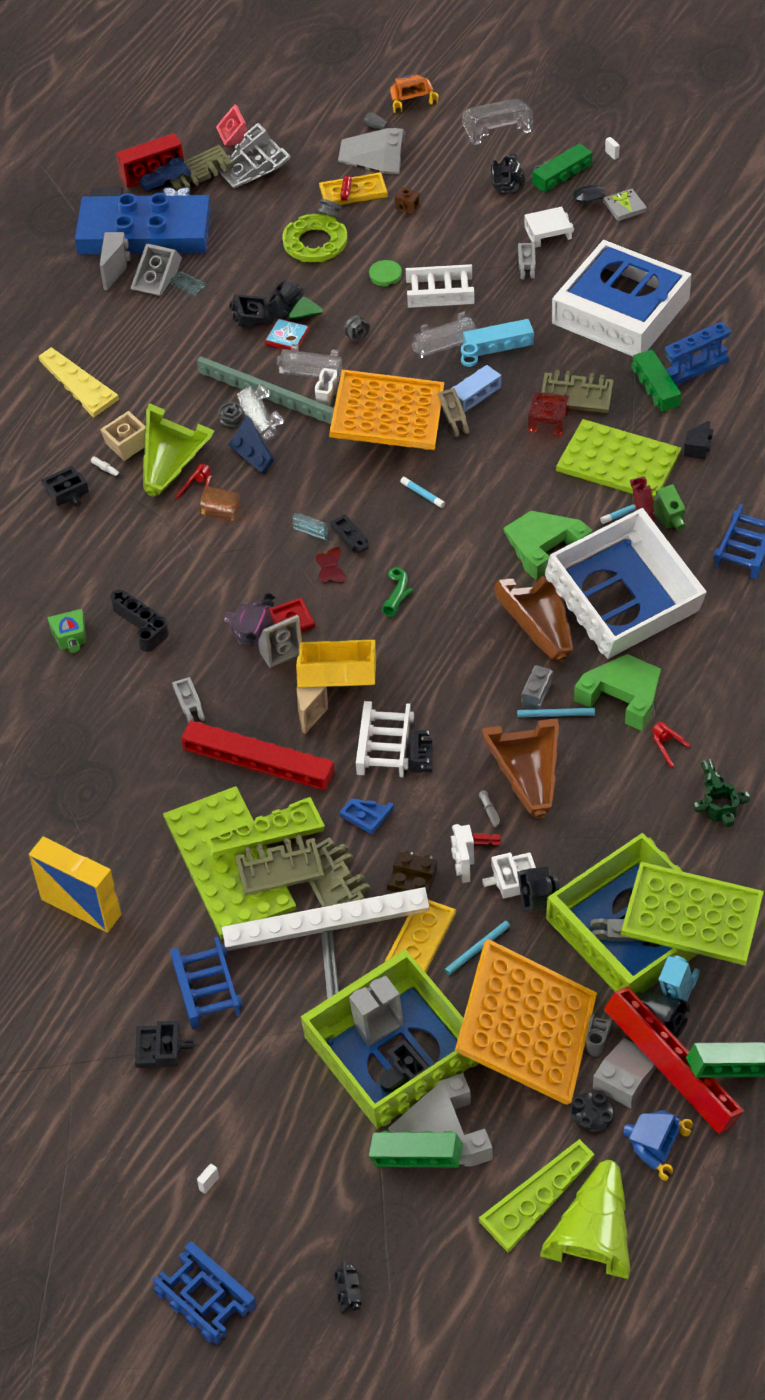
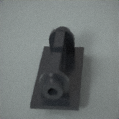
[334,1261,362,1314]

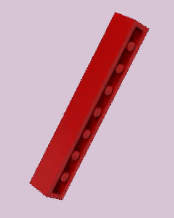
[181,720,335,791]
[604,987,744,1134]

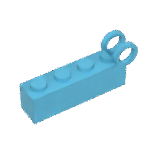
[461,319,534,367]
[659,956,700,1001]

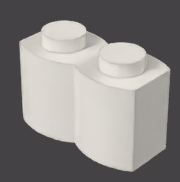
[315,368,338,407]

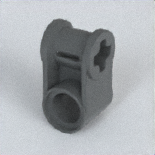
[586,1014,613,1057]

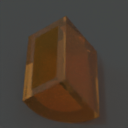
[200,486,241,521]

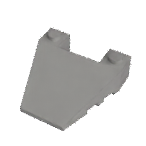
[388,1074,493,1166]

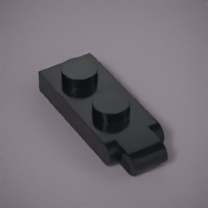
[330,514,369,553]

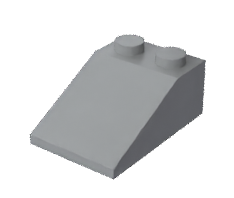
[100,232,131,290]
[130,244,182,296]
[258,615,302,668]
[593,1038,656,1108]

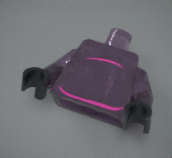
[224,592,276,646]

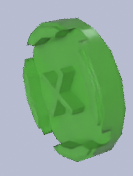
[369,260,402,287]

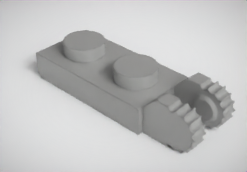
[518,243,536,279]
[172,677,205,723]
[591,918,644,941]

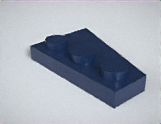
[139,157,192,191]
[228,416,275,474]

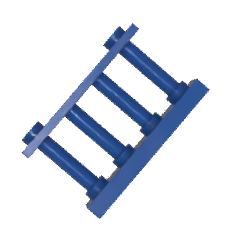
[713,504,765,579]
[170,937,243,1029]

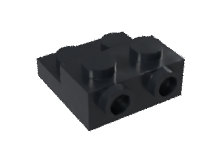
[229,294,273,328]

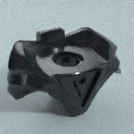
[491,154,526,194]

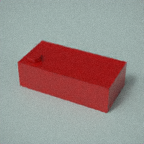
[116,133,184,189]

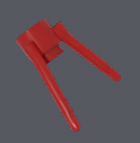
[175,464,212,498]
[652,722,691,768]

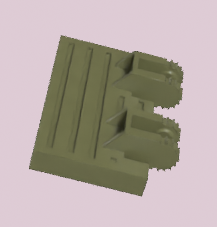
[168,145,234,191]
[540,370,613,413]
[235,835,324,896]
[308,837,371,907]

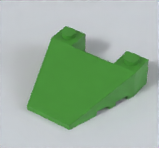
[503,511,593,581]
[574,654,661,731]

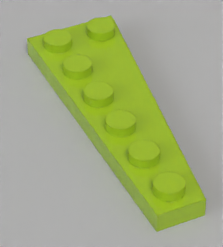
[205,797,325,857]
[479,1139,594,1253]

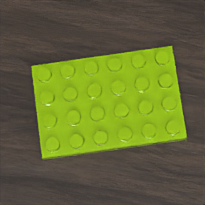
[556,419,682,500]
[621,862,764,966]

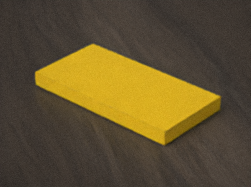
[319,172,388,205]
[385,900,456,973]

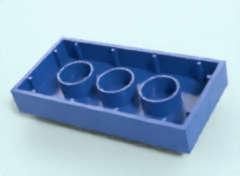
[75,193,211,254]

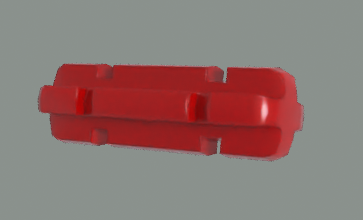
[340,175,352,201]
[472,833,501,846]

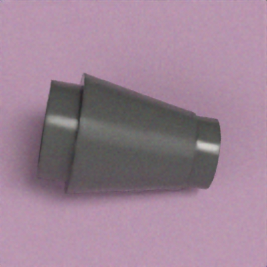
[364,112,388,130]

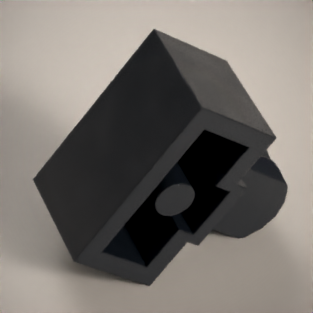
[265,279,305,319]
[517,866,560,912]
[379,1039,429,1094]

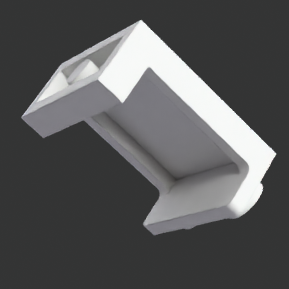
[524,207,574,248]

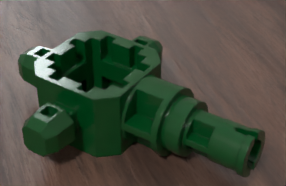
[693,759,750,827]

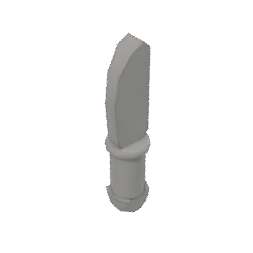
[479,790,500,828]

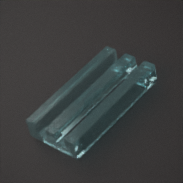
[170,271,206,296]
[292,512,328,540]

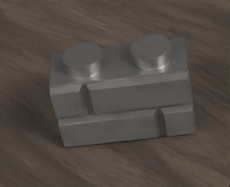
[521,665,553,710]

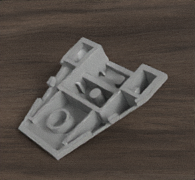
[218,123,291,189]
[338,128,405,174]

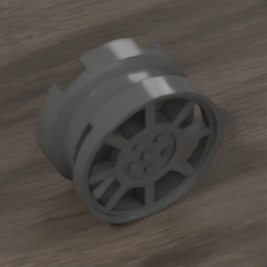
[317,199,342,219]
[344,315,370,343]
[219,402,244,429]

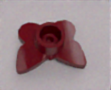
[316,547,346,582]

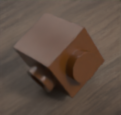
[394,187,420,215]

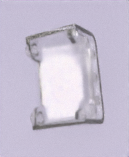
[462,99,533,145]

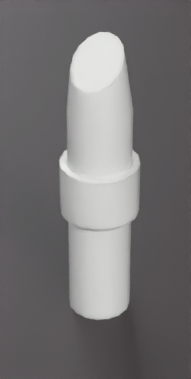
[91,456,119,476]

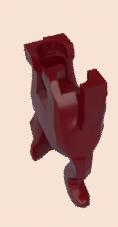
[630,476,655,522]

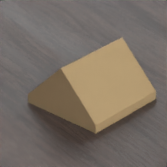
[297,686,328,734]

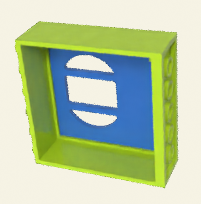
[546,833,698,993]
[301,949,479,1129]

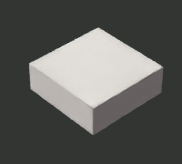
[605,137,620,160]
[197,1164,219,1194]

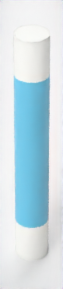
[400,477,445,508]
[600,504,635,524]

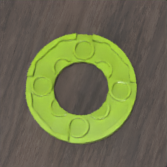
[282,214,347,263]

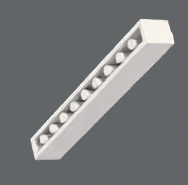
[222,887,429,951]

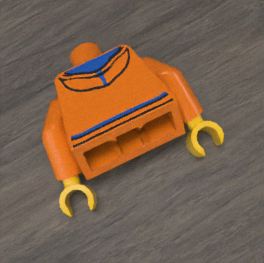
[390,74,439,113]

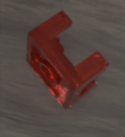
[528,392,569,435]

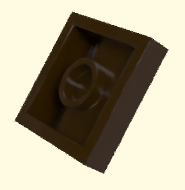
[387,851,438,895]

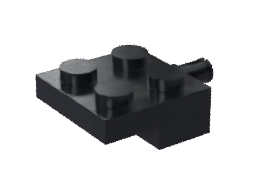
[41,466,89,507]
[135,1021,194,1068]

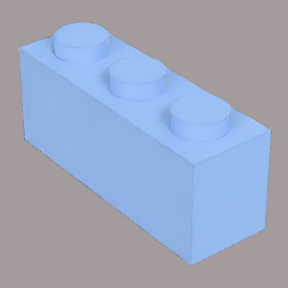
[451,365,501,413]

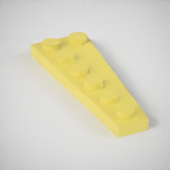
[39,347,119,417]

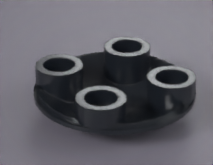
[573,185,605,205]
[570,1091,614,1132]

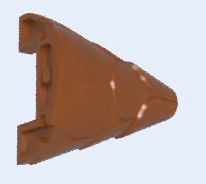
[493,576,573,663]
[481,718,559,819]

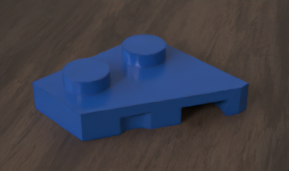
[340,799,394,835]

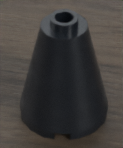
[635,991,690,1038]

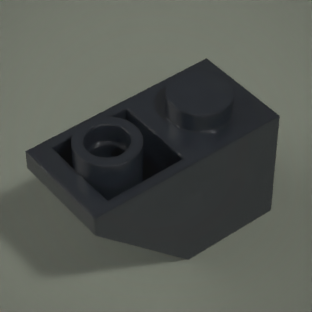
[684,421,713,459]

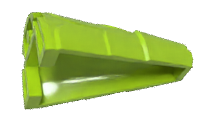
[143,403,214,496]
[540,1160,630,1279]

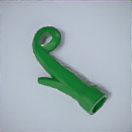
[382,567,413,617]

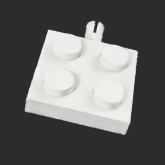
[451,824,474,883]
[482,853,536,899]

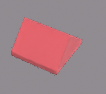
[216,104,247,147]

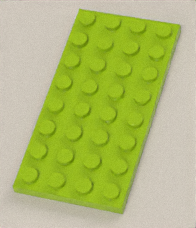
[163,786,297,939]

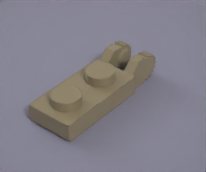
[438,388,469,437]

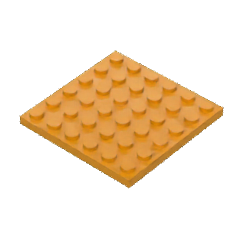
[329,370,444,450]
[455,939,597,1105]

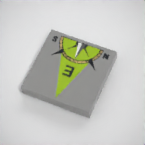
[603,189,647,221]

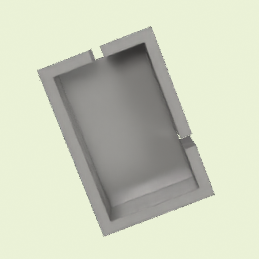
[349,975,404,1047]

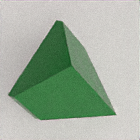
[288,296,323,320]

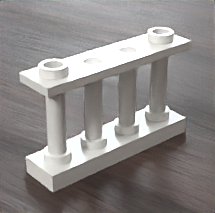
[406,264,474,308]
[356,701,414,777]

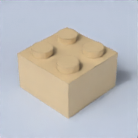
[100,411,146,461]

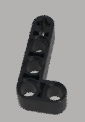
[110,589,169,652]

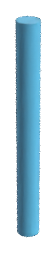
[517,708,595,718]
[444,921,510,976]

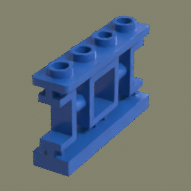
[665,322,731,386]
[152,1241,257,1345]

